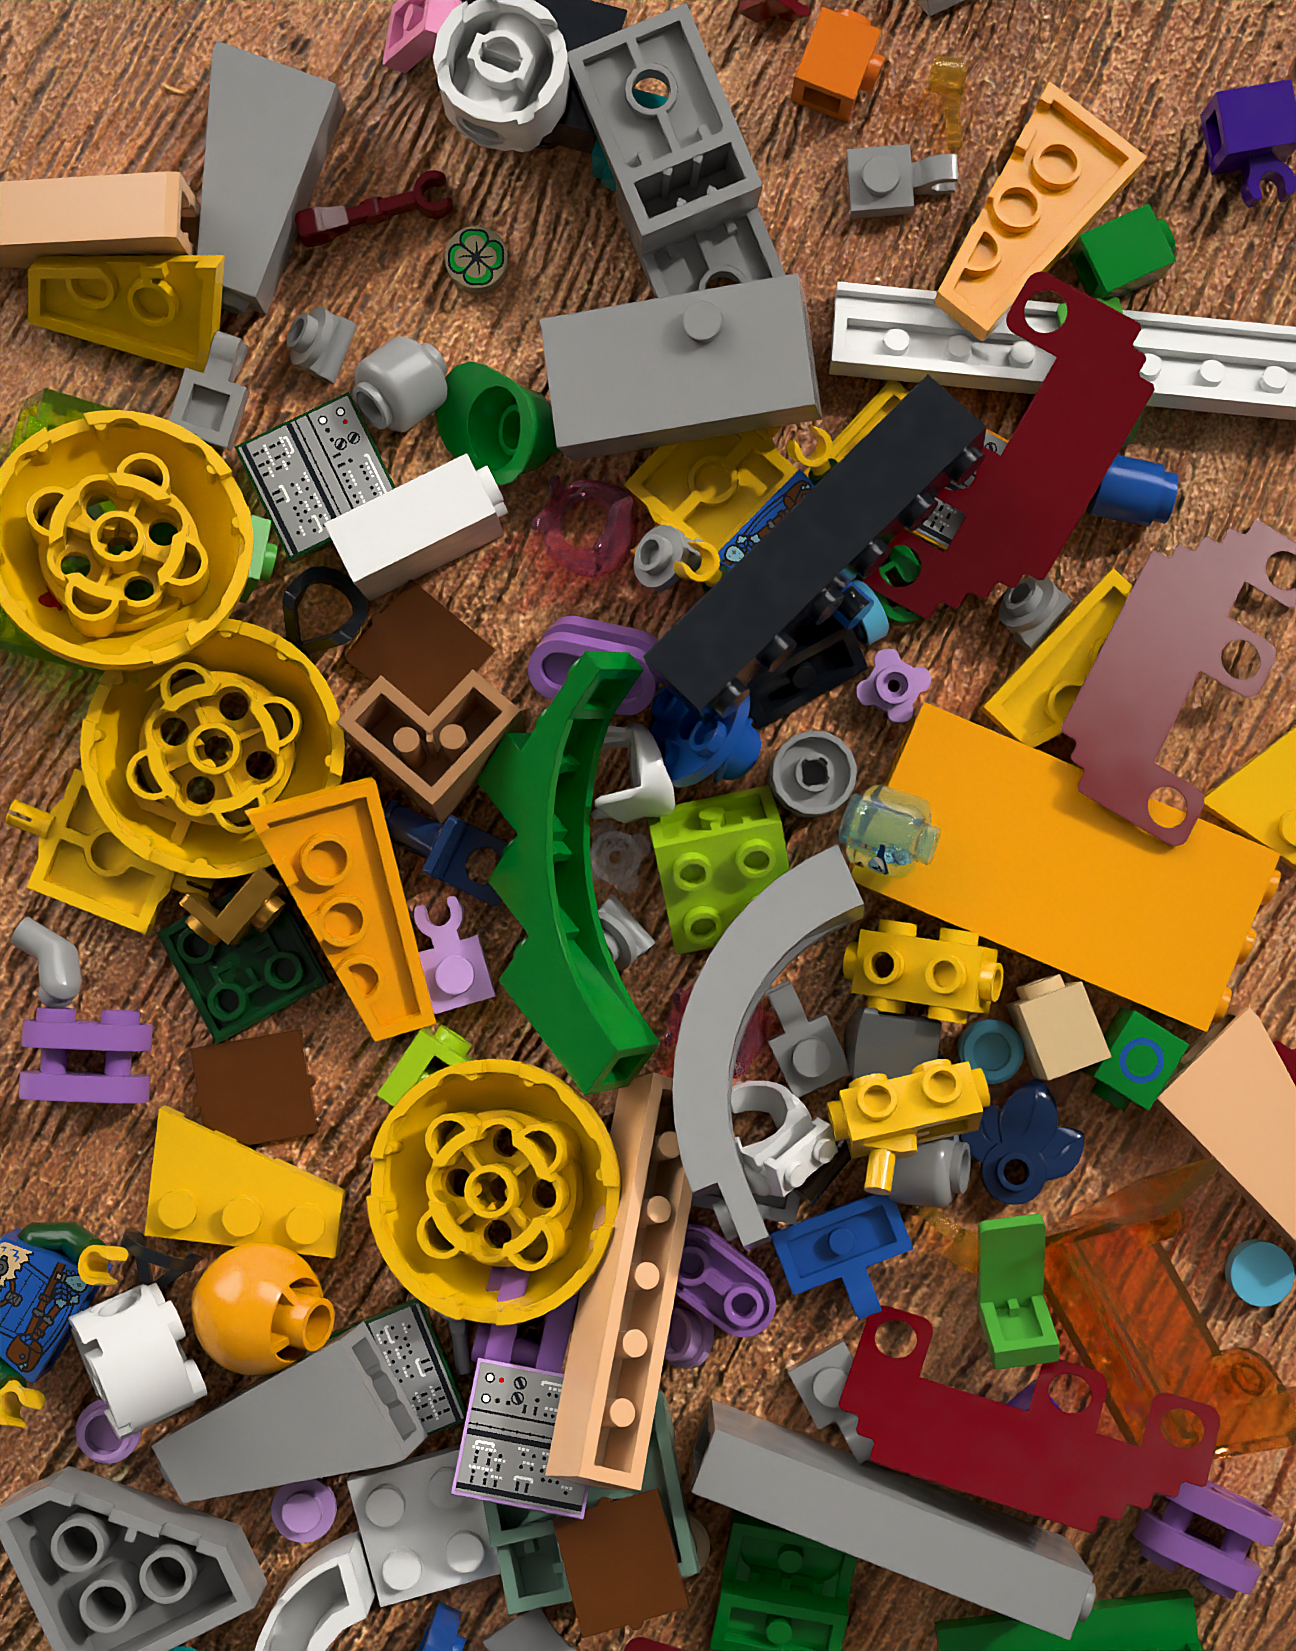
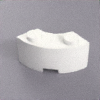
[255,1531,376,1651]

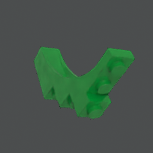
[476,651,661,1095]

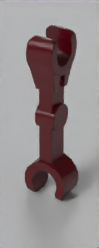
[295,170,453,247]

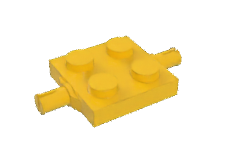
[624,426,798,557]
[5,769,218,935]

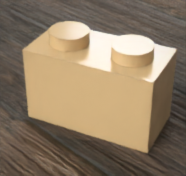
[1005,974,1112,1081]

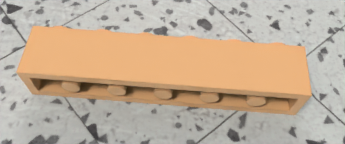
[545,1072,693,1491]

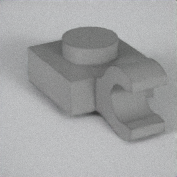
[846,144,958,219]
[169,331,250,451]
[766,980,850,1098]
[787,1338,874,1464]

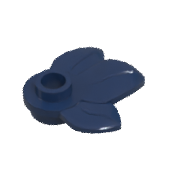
[960,1079,1085,1205]

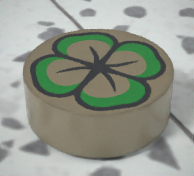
[445,226,509,294]

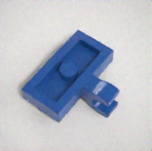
[769,1193,914,1320]

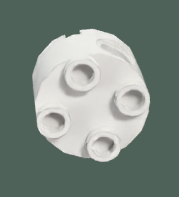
[433,0,570,152]
[68,1283,207,1440]

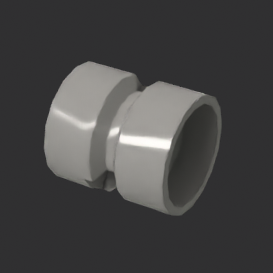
[767,730,857,818]

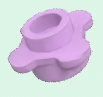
[856,649,931,724]

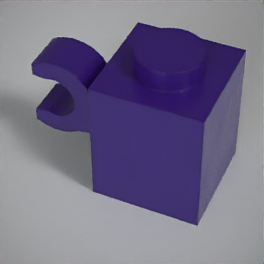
[1200,79,1296,208]

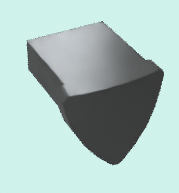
[844,1007,942,1080]

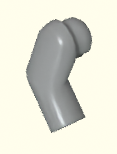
[10,917,82,1009]

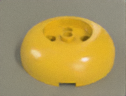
[0,410,253,671]
[80,618,345,878]
[366,1059,622,1326]

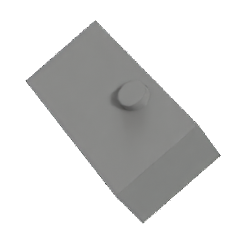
[540,273,822,461]

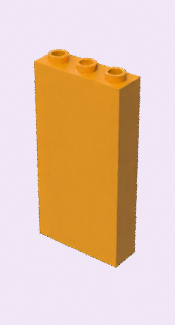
[848,702,1281,1032]

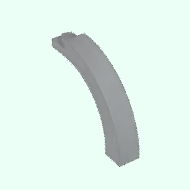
[672,844,864,1251]

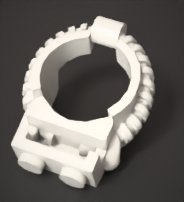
[731,1081,838,1197]

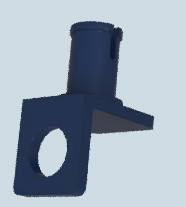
[384,800,508,907]

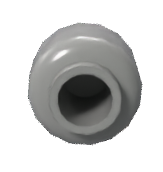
[352,336,447,432]
[887,1135,971,1208]

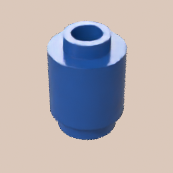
[1087,455,1178,527]

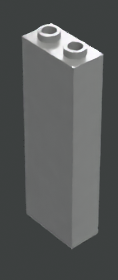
[689,1399,1096,1640]

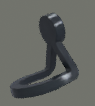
[282,566,369,661]
[120,1228,204,1302]

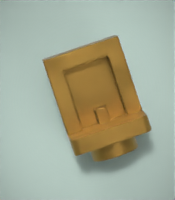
[179,867,287,946]

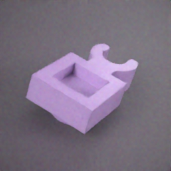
[414,896,497,1014]

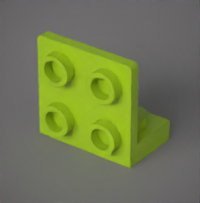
[647,785,790,954]

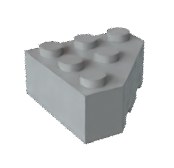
[0,1466,268,1651]

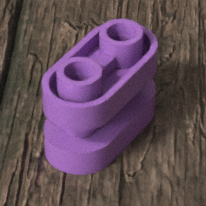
[528,616,660,716]
[19,1007,153,1103]
[675,1220,776,1337]
[470,1266,579,1374]
[1132,1480,1284,1599]

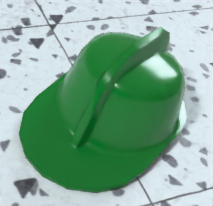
[436,361,561,486]

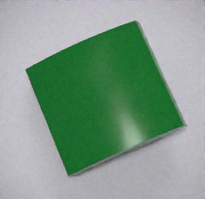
[710,1509,858,1651]

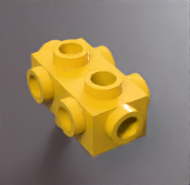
[843,919,1003,1024]
[826,1059,990,1195]

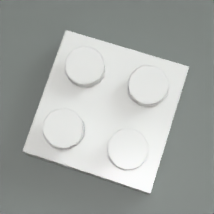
[347,1444,501,1607]

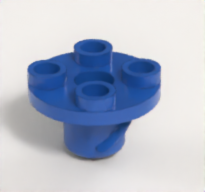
[650,685,761,787]

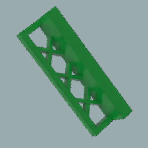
[934,1589,1206,1651]

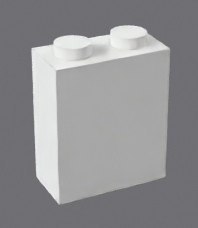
[324,453,508,601]

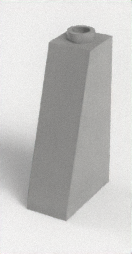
[197,41,345,316]
[151,1321,428,1504]

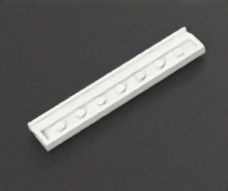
[829,282,1296,420]

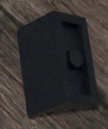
[747,615,868,730]

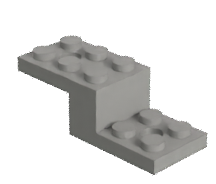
[567,3,786,298]

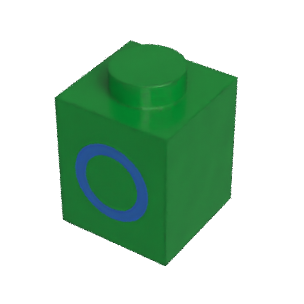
[1068,204,1176,299]
[1081,1007,1189,1112]

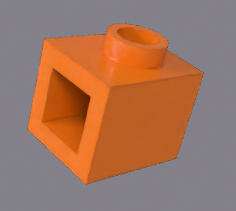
[790,7,886,123]

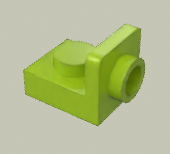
[377,1024,475,1107]

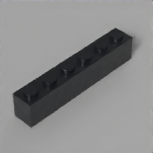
[643,375,986,725]

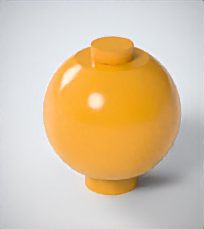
[192,1242,335,1376]

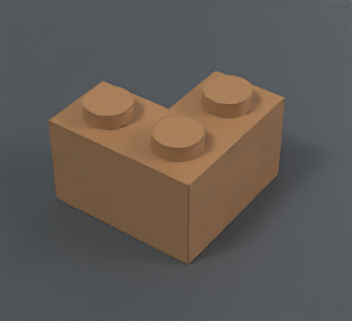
[336,669,526,824]

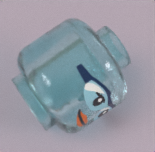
[838,785,941,879]

